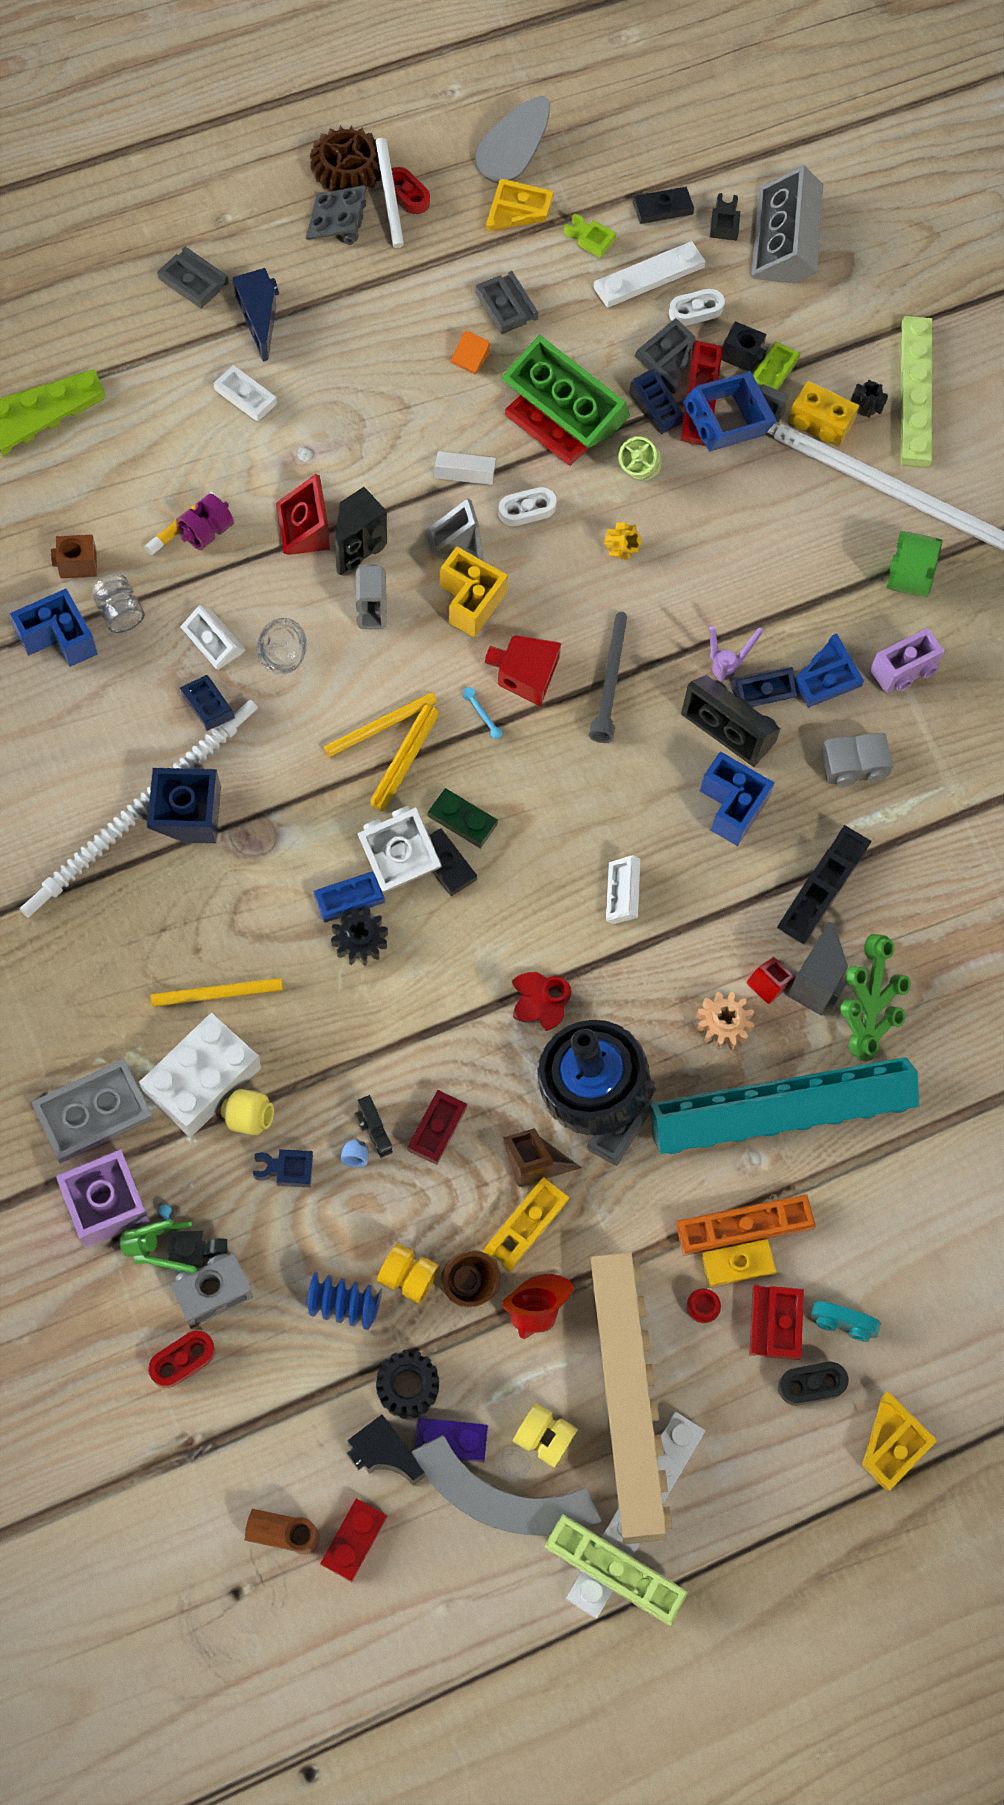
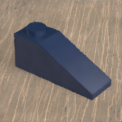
[233,268,279,362]

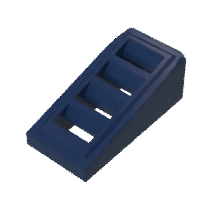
[629,369,684,434]

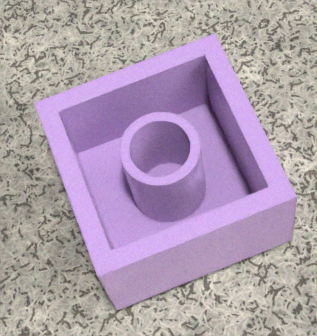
[56,1150,150,1248]

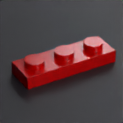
[505,395,589,466]

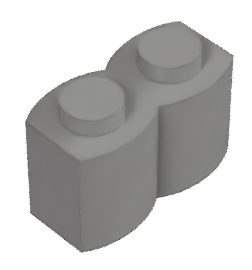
[356,564,387,629]
[821,733,893,787]

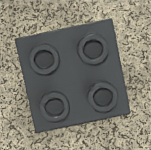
[306,185,366,245]

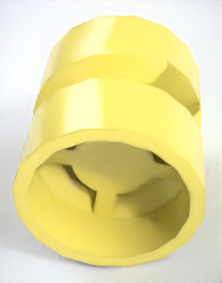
[512,1402,578,1469]

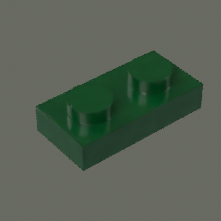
[428,788,498,849]

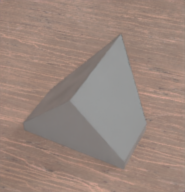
[426,498,484,561]

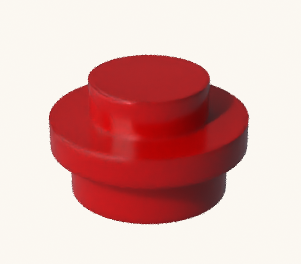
[686,1288,721,1324]

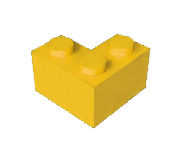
[440,546,508,638]

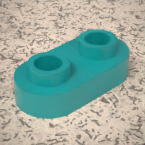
[811,1301,881,1342]

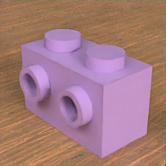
[870,628,945,695]

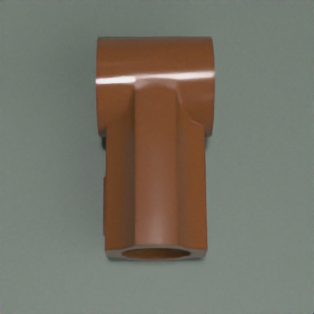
[244,1509,320,1554]

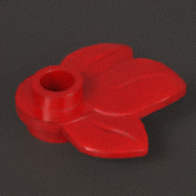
[511,972,572,1031]

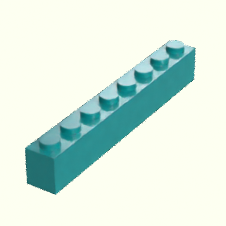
[650,1057,919,1154]

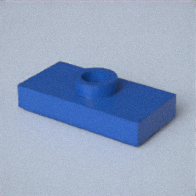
[313,871,385,923]

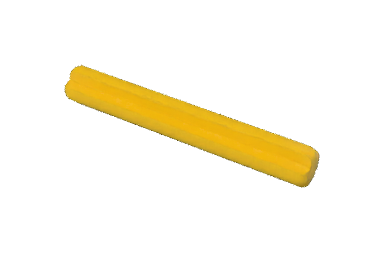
[370,704,439,811]

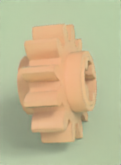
[696,991,755,1050]

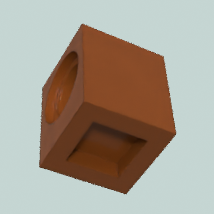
[51,534,97,578]

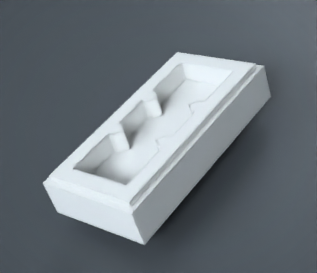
[606,855,640,924]

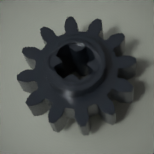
[331,908,388,966]

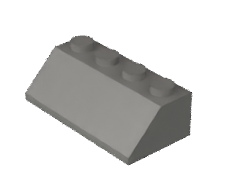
[751,165,824,283]

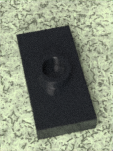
[633,186,694,224]
[430,828,477,896]

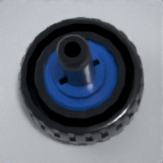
[537,1020,651,1135]

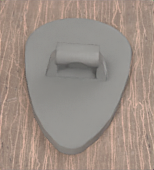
[475,96,550,183]

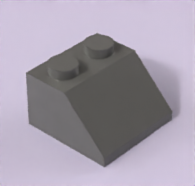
[787,922,848,1015]

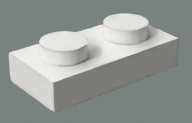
[214,365,277,422]

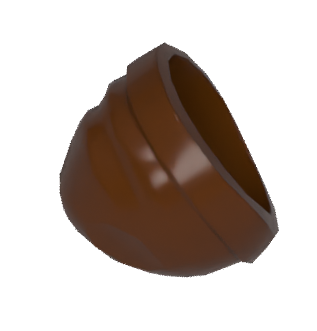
[441,1250,501,1308]

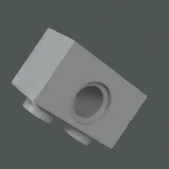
[170,1253,254,1328]

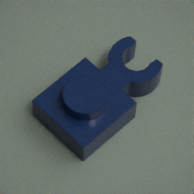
[253,1149,313,1188]

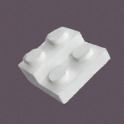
[357,806,442,893]

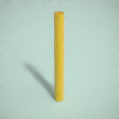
[324,692,438,758]
[150,978,283,1007]

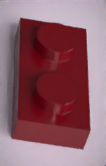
[407,1090,467,1165]

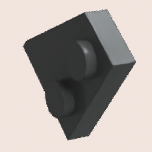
[635,318,696,394]

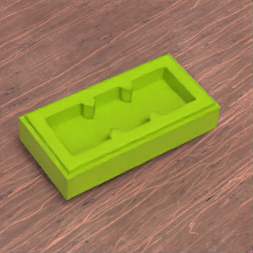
[753,341,801,390]

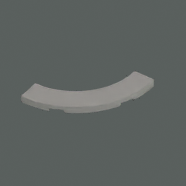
[411,1435,602,1536]

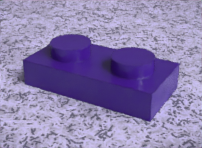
[415,1418,488,1463]

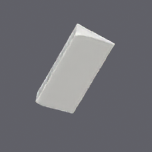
[434,451,496,485]
[180,605,246,670]

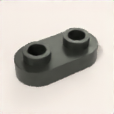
[778,1362,849,1406]

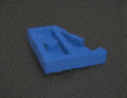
[795,633,864,708]

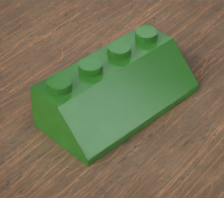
[501,334,630,448]

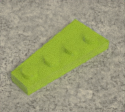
[0,369,106,456]

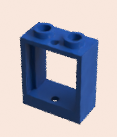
[683,371,777,452]

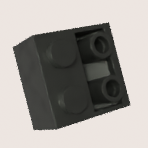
[335,487,387,575]

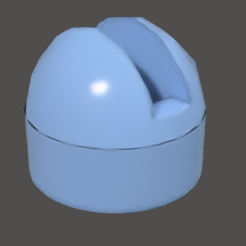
[341,1139,369,1168]

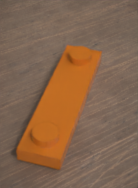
[675,1194,816,1256]

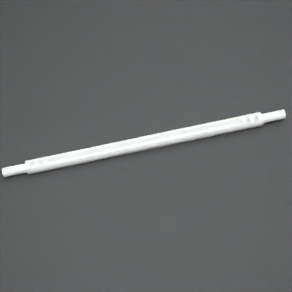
[767,423,1004,551]

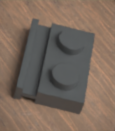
[157,246,229,309]
[475,271,539,334]

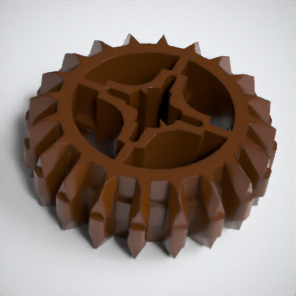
[310,125,381,192]

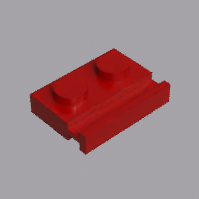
[749,1284,804,1360]

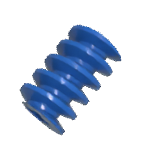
[306,1272,382,1330]

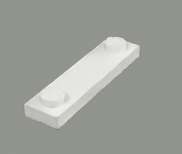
[594,241,706,308]

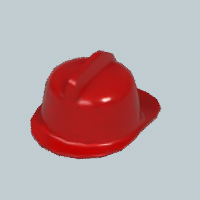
[503,1274,573,1339]

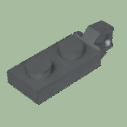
[587,1080,656,1166]

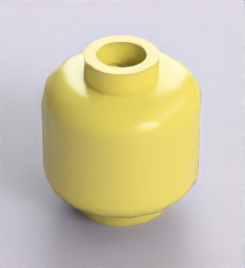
[221,1089,274,1136]

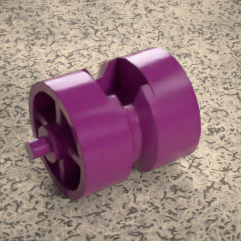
[176,493,234,550]

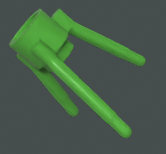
[120,1219,197,1273]

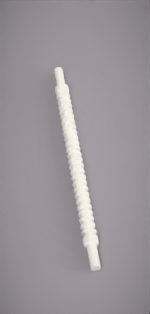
[19,700,258,918]

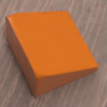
[451,330,490,375]

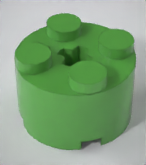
[887,530,943,598]

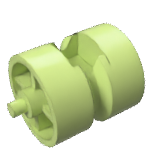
[619,437,662,481]

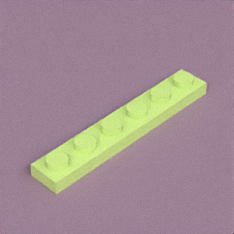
[900,316,932,467]

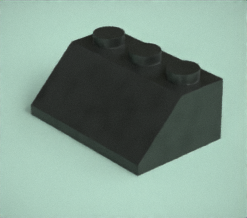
[681,675,781,767]

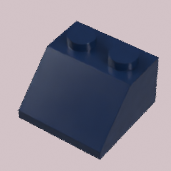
[147,768,221,843]

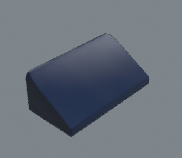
[730,666,798,707]

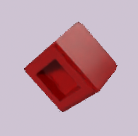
[747,957,795,1004]

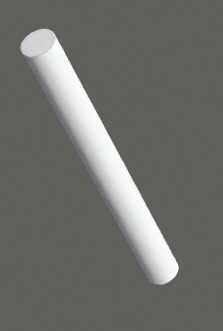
[376,138,404,248]

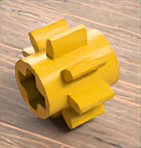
[604,522,642,560]

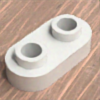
[669,289,725,326]
[498,487,557,526]

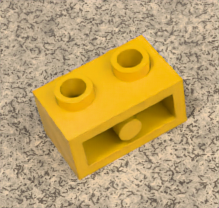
[788,381,860,447]

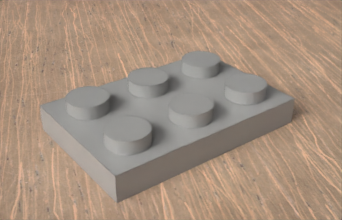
[31,1059,153,1163]

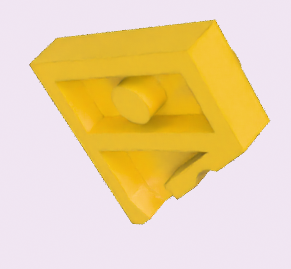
[486,178,554,232]
[862,1391,937,1492]

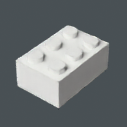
[139,1012,261,1138]

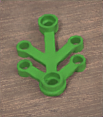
[841,934,911,1062]

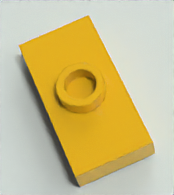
[701,1239,776,1288]

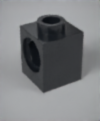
[721,321,768,372]

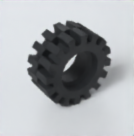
[376,1350,440,1419]

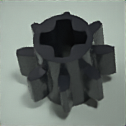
[850,380,888,418]

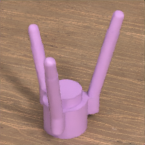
[709,626,763,682]

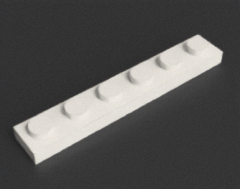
[565,1412,706,1619]

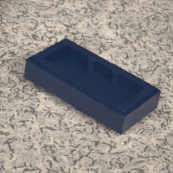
[180,674,235,731]

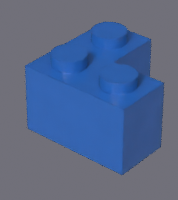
[9,588,98,667]
[700,751,775,846]

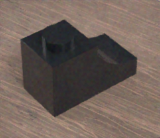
[346,1414,425,1486]

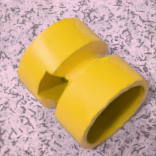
[377,1242,440,1305]

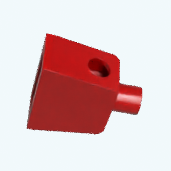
[485,635,562,706]

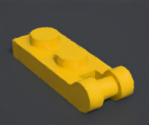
[483,1177,570,1272]

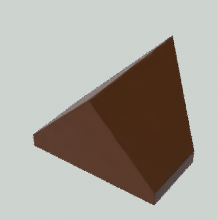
[503,1128,582,1187]

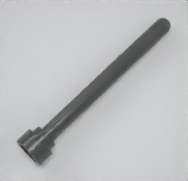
[589,612,627,743]

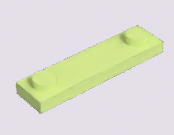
[544,1514,688,1626]

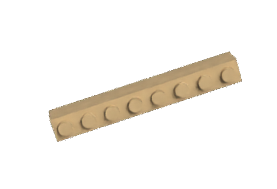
[590,1252,673,1545]

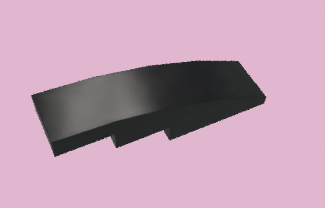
[777,825,872,945]

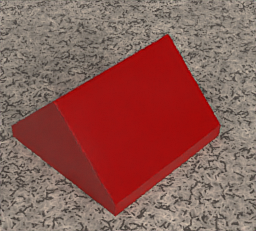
[276,474,330,555]

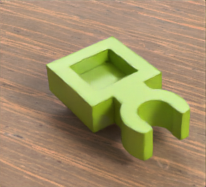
[564,214,617,259]

